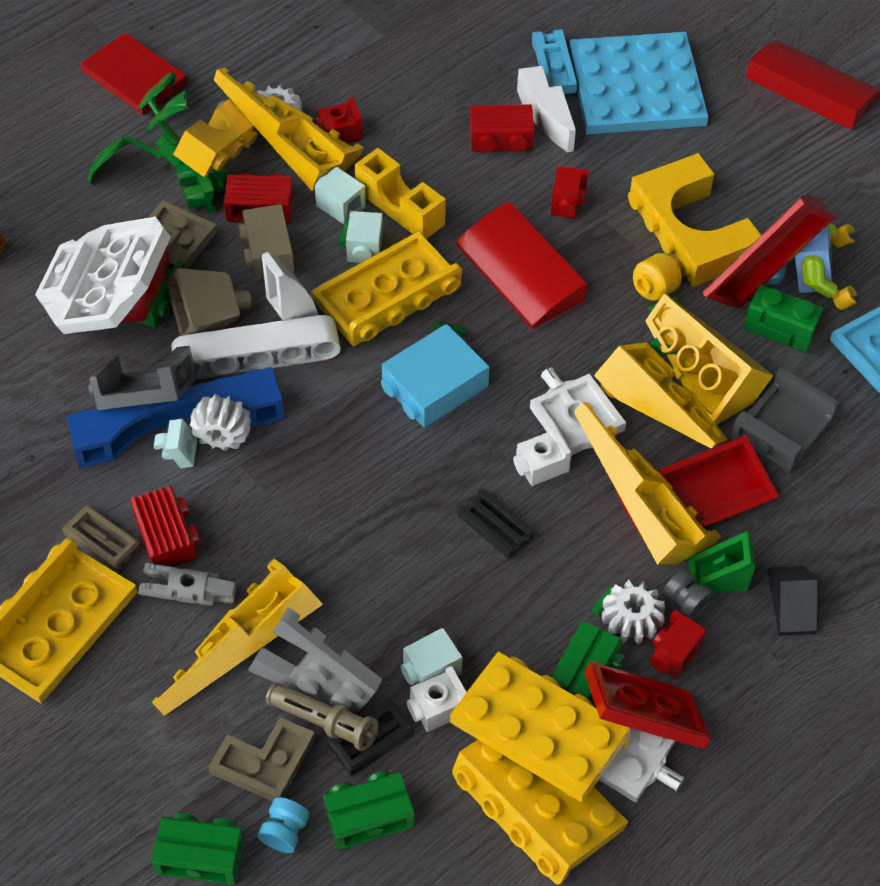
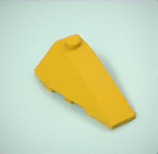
[646,294,773,425]
[594,342,728,449]

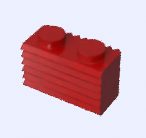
[469,104,535,153]
[224,172,293,224]
[130,485,200,567]

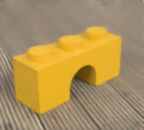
[173,99,258,177]
[355,148,446,239]

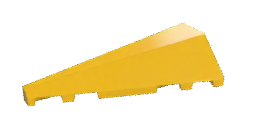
[214,68,364,191]
[574,402,722,565]
[152,559,323,716]

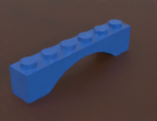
[66,367,284,469]

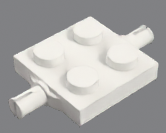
[530,368,626,456]
[599,728,685,803]

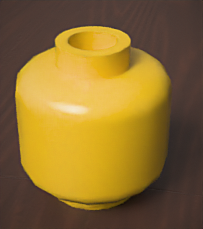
[633,253,682,301]

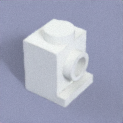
[513,426,572,486]
[407,666,467,732]

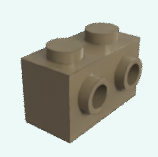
[238,204,294,281]

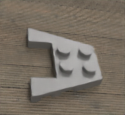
[248,607,382,714]

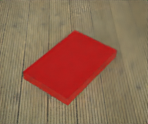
[80,33,188,115]
[584,662,711,749]

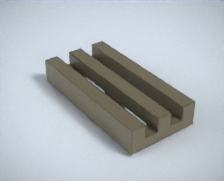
[62,504,142,573]

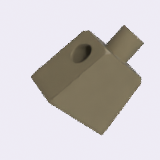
[166,268,251,336]

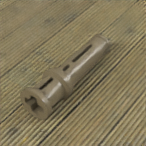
[266,682,378,751]

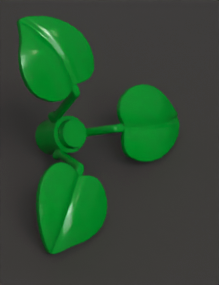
[88,71,189,184]

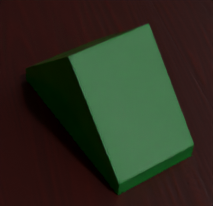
[688,531,756,592]

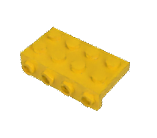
[311,231,462,347]
[0,537,138,704]
[449,651,630,803]
[452,740,628,885]

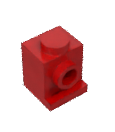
[314,97,363,144]
[550,166,589,219]
[650,610,707,679]

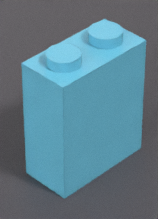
[381,324,490,428]

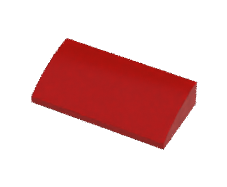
[746,40,880,130]
[703,195,836,309]
[456,201,587,329]
[617,435,779,538]

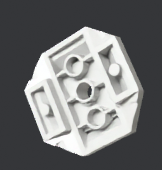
[35,217,171,334]

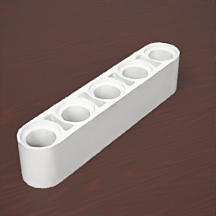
[171,315,341,380]

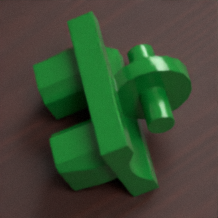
[175,163,230,214]

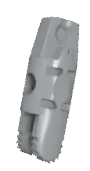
[138,563,236,606]

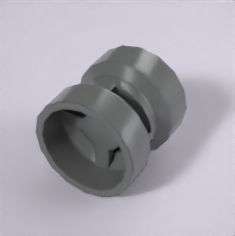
[662,568,715,620]

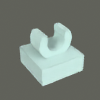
[154,418,198,469]

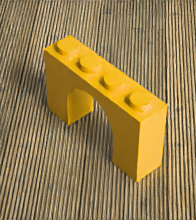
[628,153,761,287]

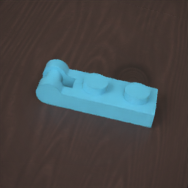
[532,29,577,94]

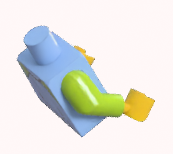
[795,223,857,310]

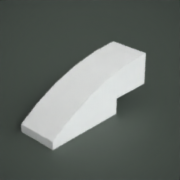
[517,66,576,152]
[262,252,318,321]

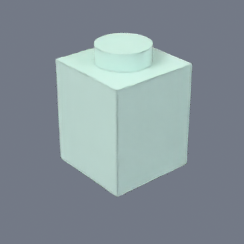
[315,167,366,224]
[346,211,383,263]
[401,628,462,686]

